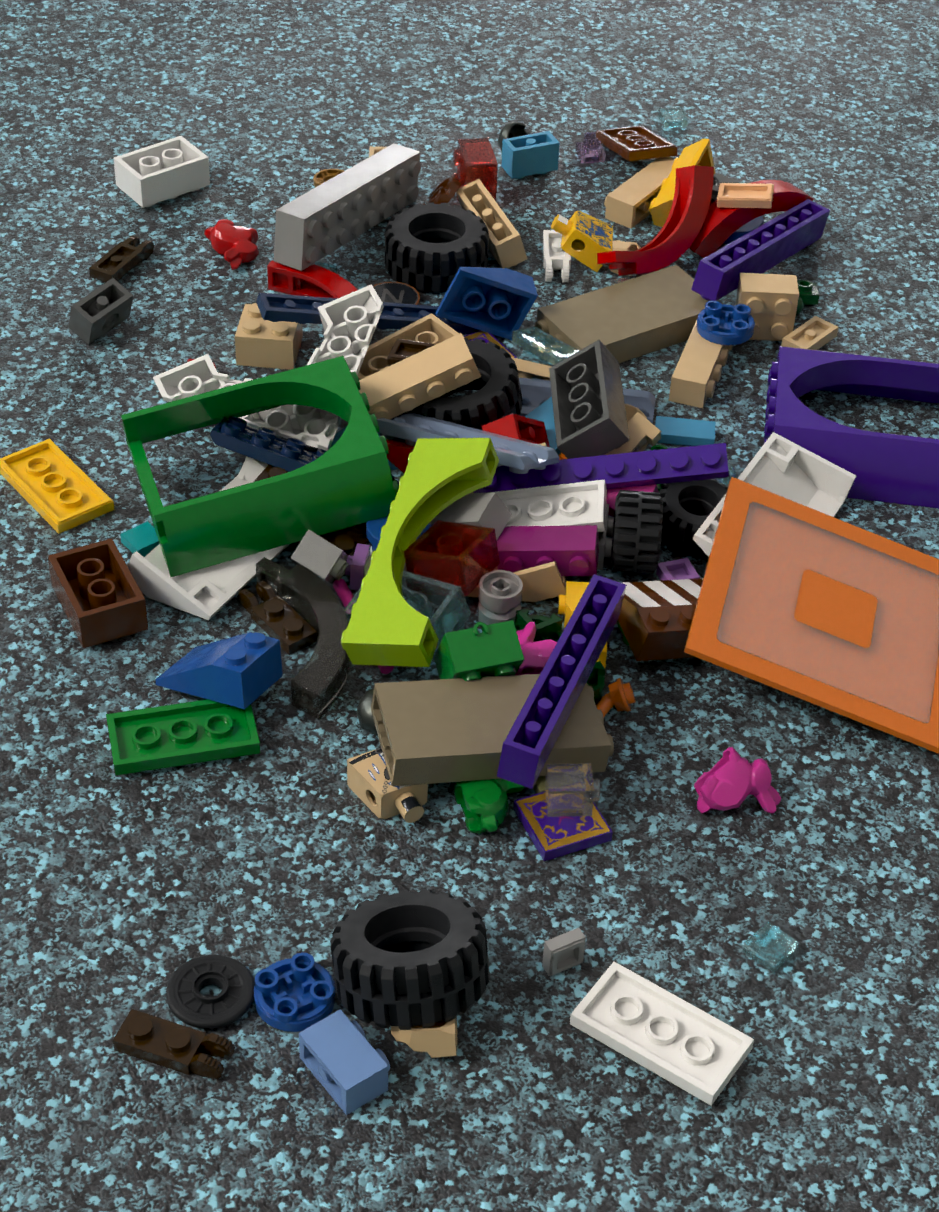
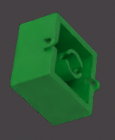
[434,620,524,681]

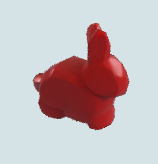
[204,219,259,270]

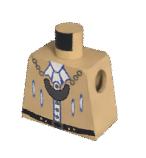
[347,748,428,823]

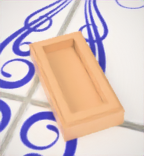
[717,183,774,208]

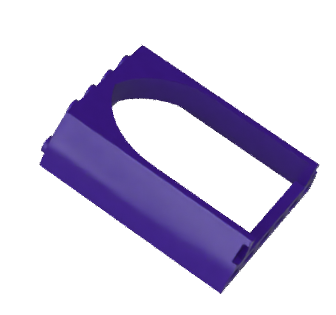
[763,346,939,509]

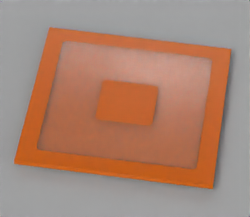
[684,477,939,754]

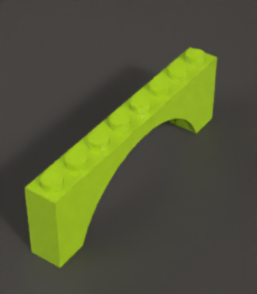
[341,438,499,667]

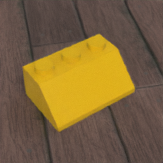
[649,138,715,227]

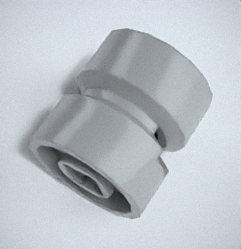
[478,570,523,625]

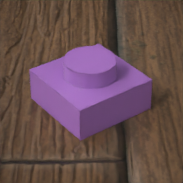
[345,543,370,591]
[656,558,700,580]

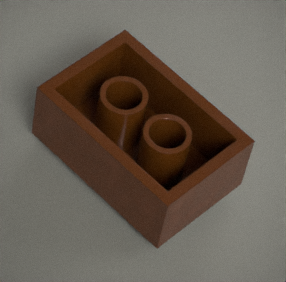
[48,538,148,648]

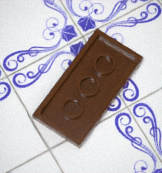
[596,125,677,161]

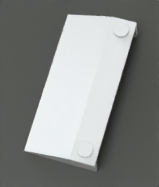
[693,432,856,557]
[128,456,289,621]

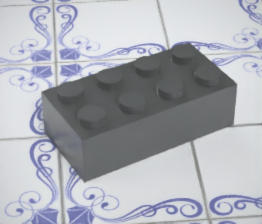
[549,340,630,459]

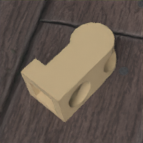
[606,412,661,455]

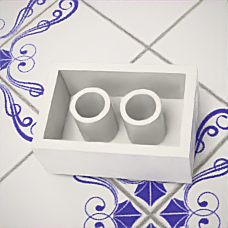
[113,136,210,208]

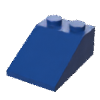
[436,267,538,340]
[155,632,283,709]

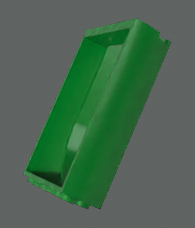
[121,356,399,577]

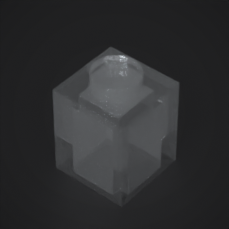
[545,763,600,817]

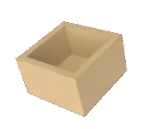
[735,273,799,341]
[235,303,303,370]

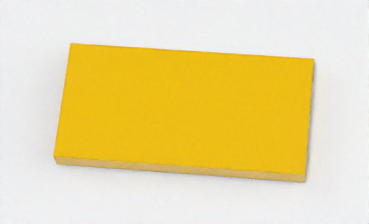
[0,439,114,534]

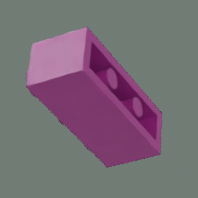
[496,525,599,576]

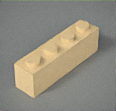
[604,157,675,229]
[456,179,528,268]
[669,320,733,408]
[359,333,481,420]

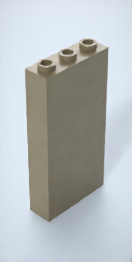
[535,265,724,363]
[371,674,614,786]

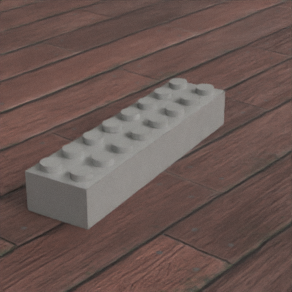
[274,143,421,271]

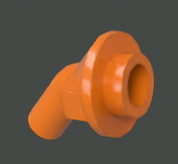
[596,678,636,717]

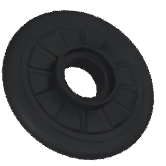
[166,954,255,1029]

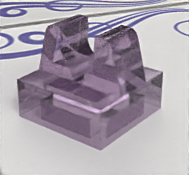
[575,132,606,163]

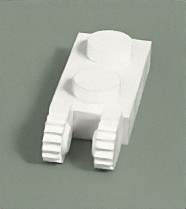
[543,230,571,282]

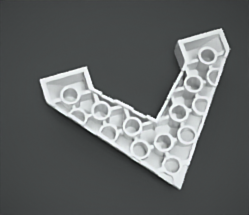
[153,284,384,451]

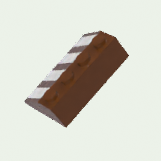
[618,578,703,661]

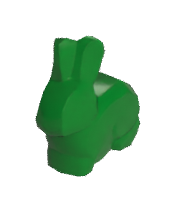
[454,779,525,834]

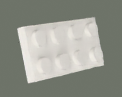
[478,479,607,545]
[570,962,754,1106]

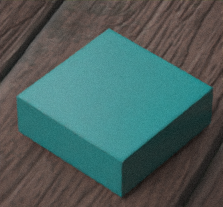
[120,521,160,557]

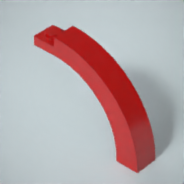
[597,165,714,276]
[689,180,814,258]
[267,260,370,345]

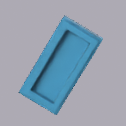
[655,416,716,446]

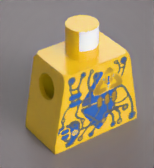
[551,211,613,272]

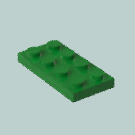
[106,699,260,776]

